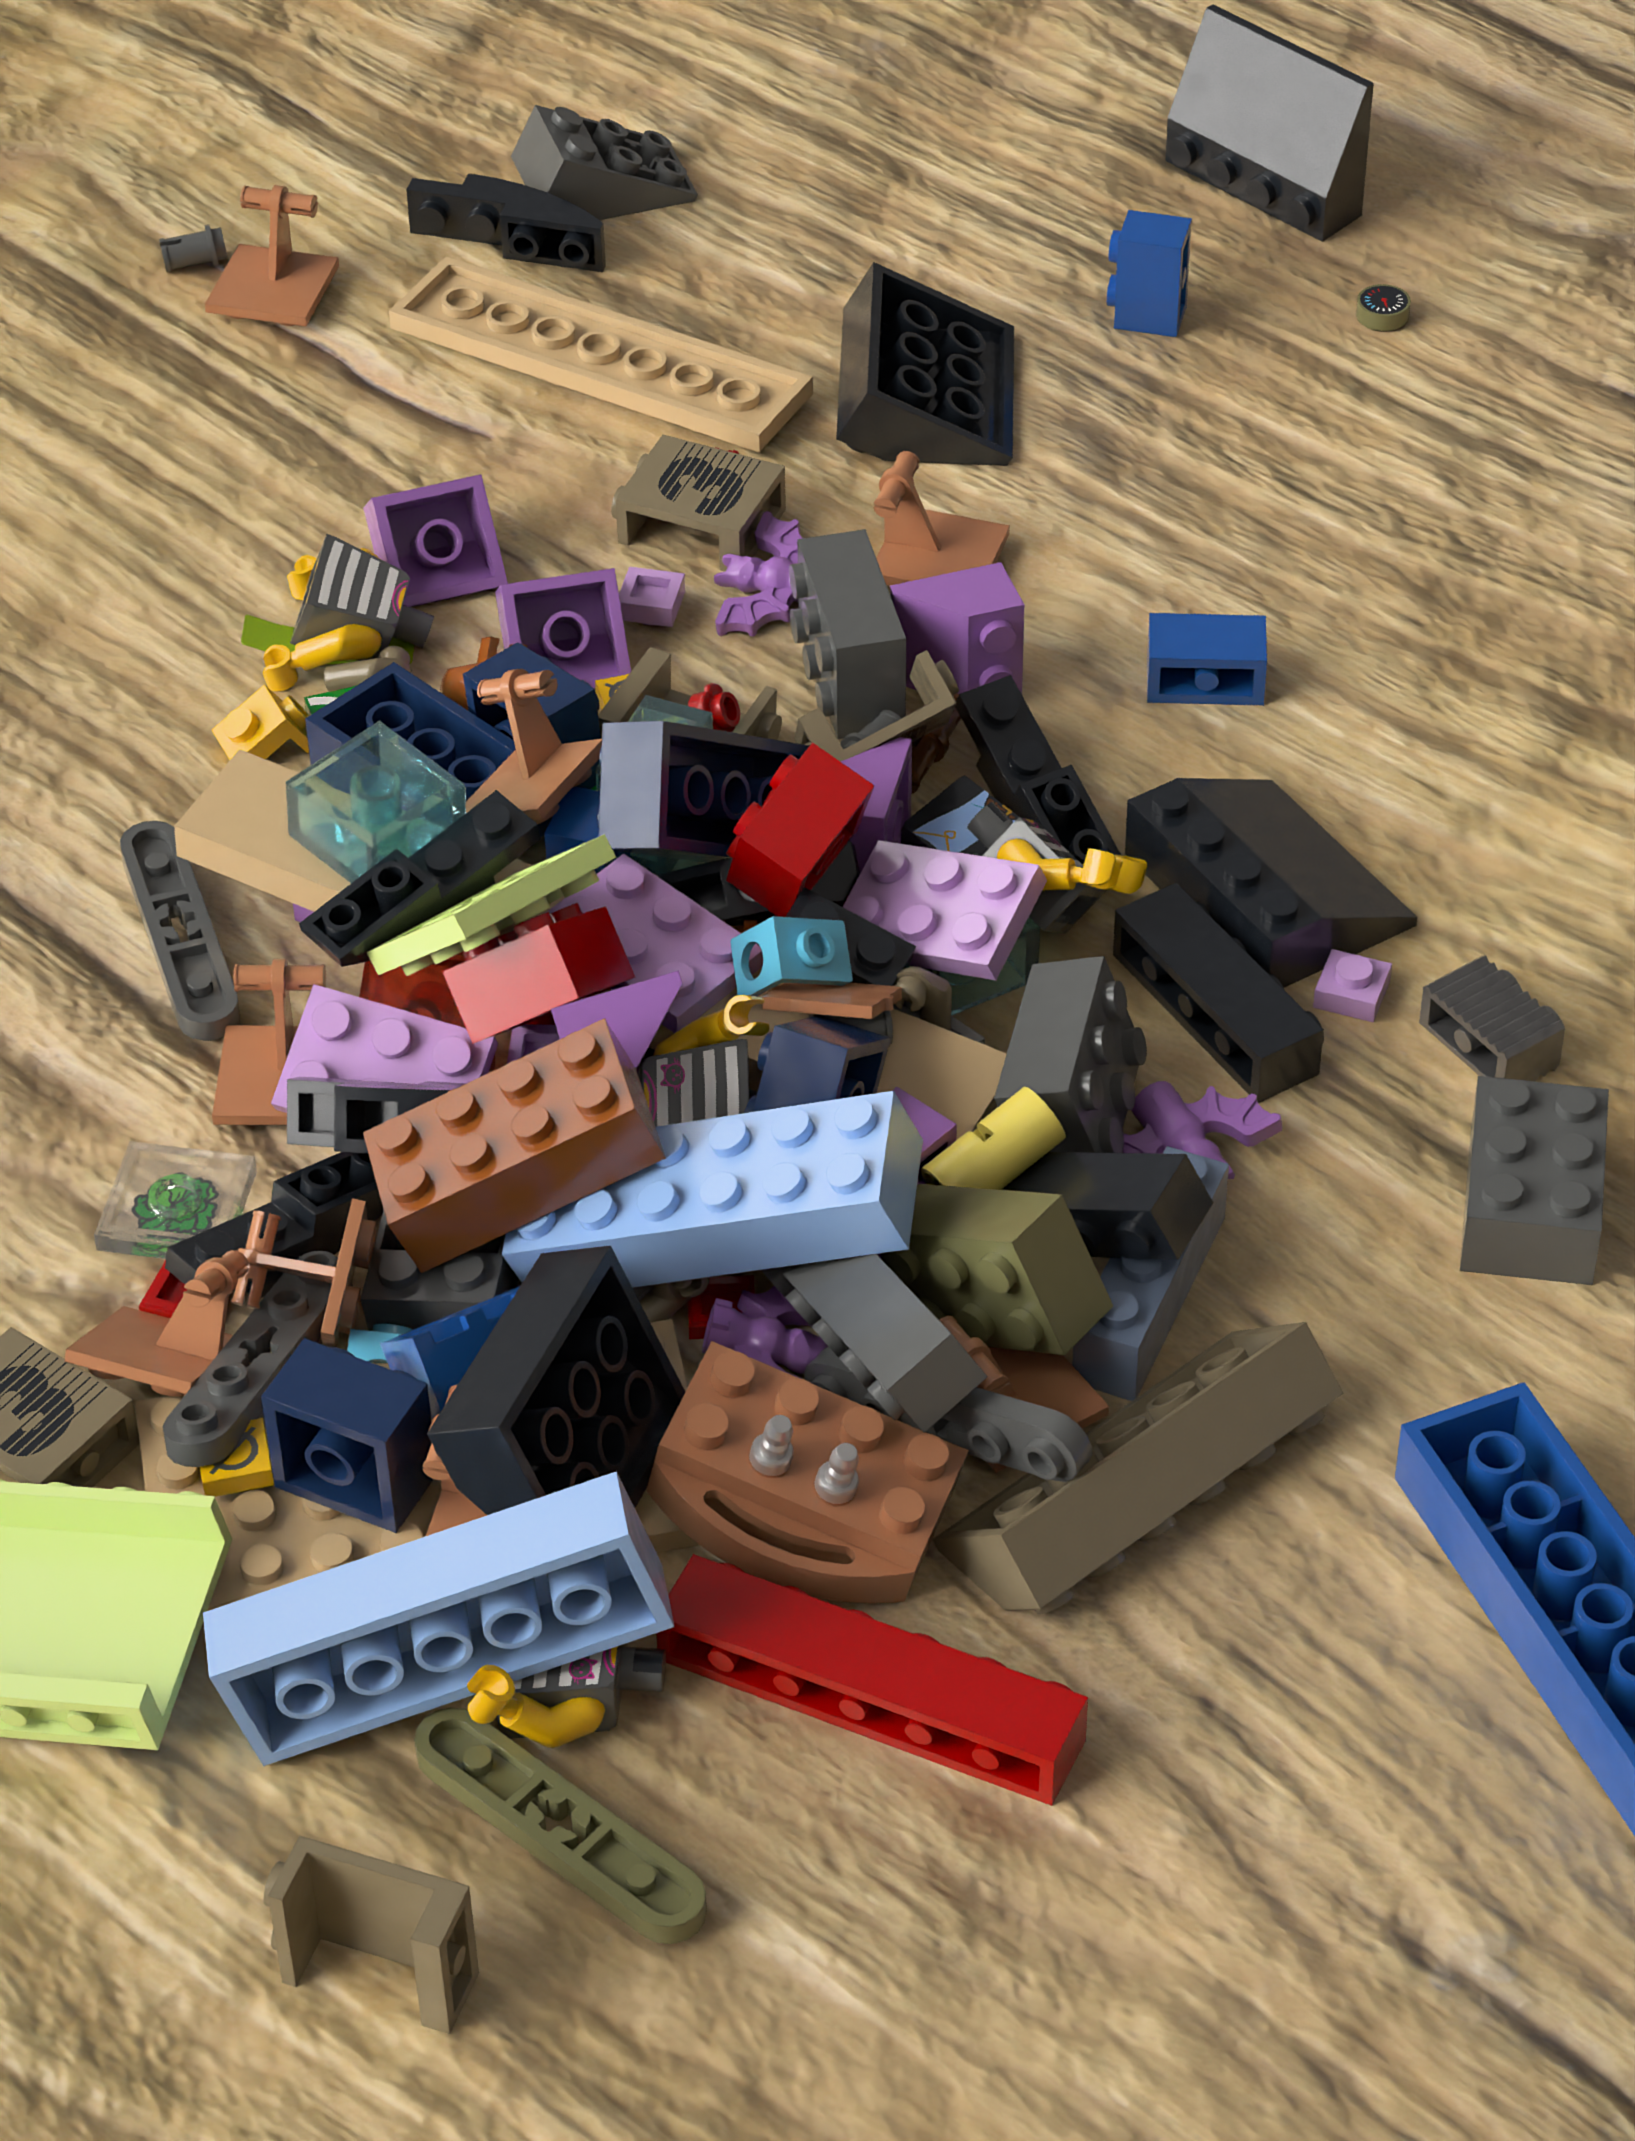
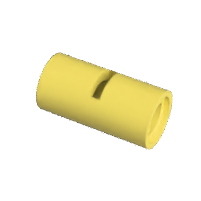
[921,1087,1066,1190]

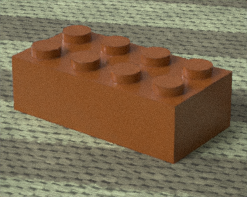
[363,1018,666,1273]

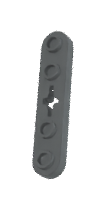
[120,821,240,1041]
[162,1251,353,1467]
[804,1347,1093,1482]

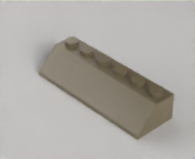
[932,1322,1344,1614]

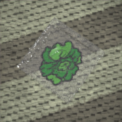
[94,1141,257,1259]

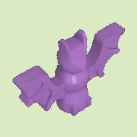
[714,511,803,636]
[1123,1081,1282,1179]
[702,1286,828,1379]

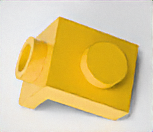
[212,684,309,760]

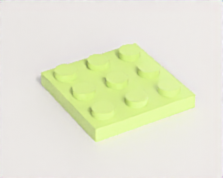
[366,834,616,976]

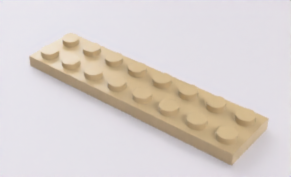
[389,256,813,453]

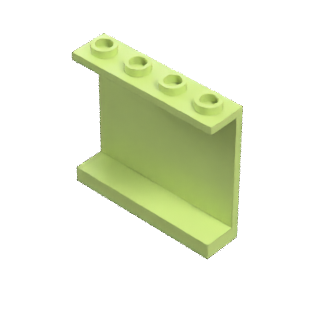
[0,1479,232,1750]

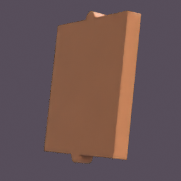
[762,982,902,1019]

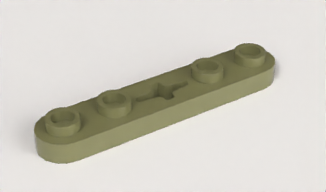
[414,1707,707,1944]

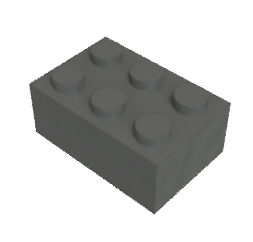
[789,529,906,739]
[994,956,1147,1153]
[1460,1076,1609,1285]

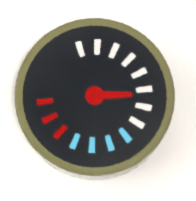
[1356,284,1411,332]

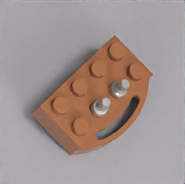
[646,1341,969,1603]

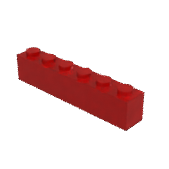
[656,1554,1088,1806]

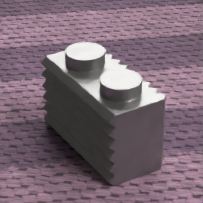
[1419,955,1565,1082]

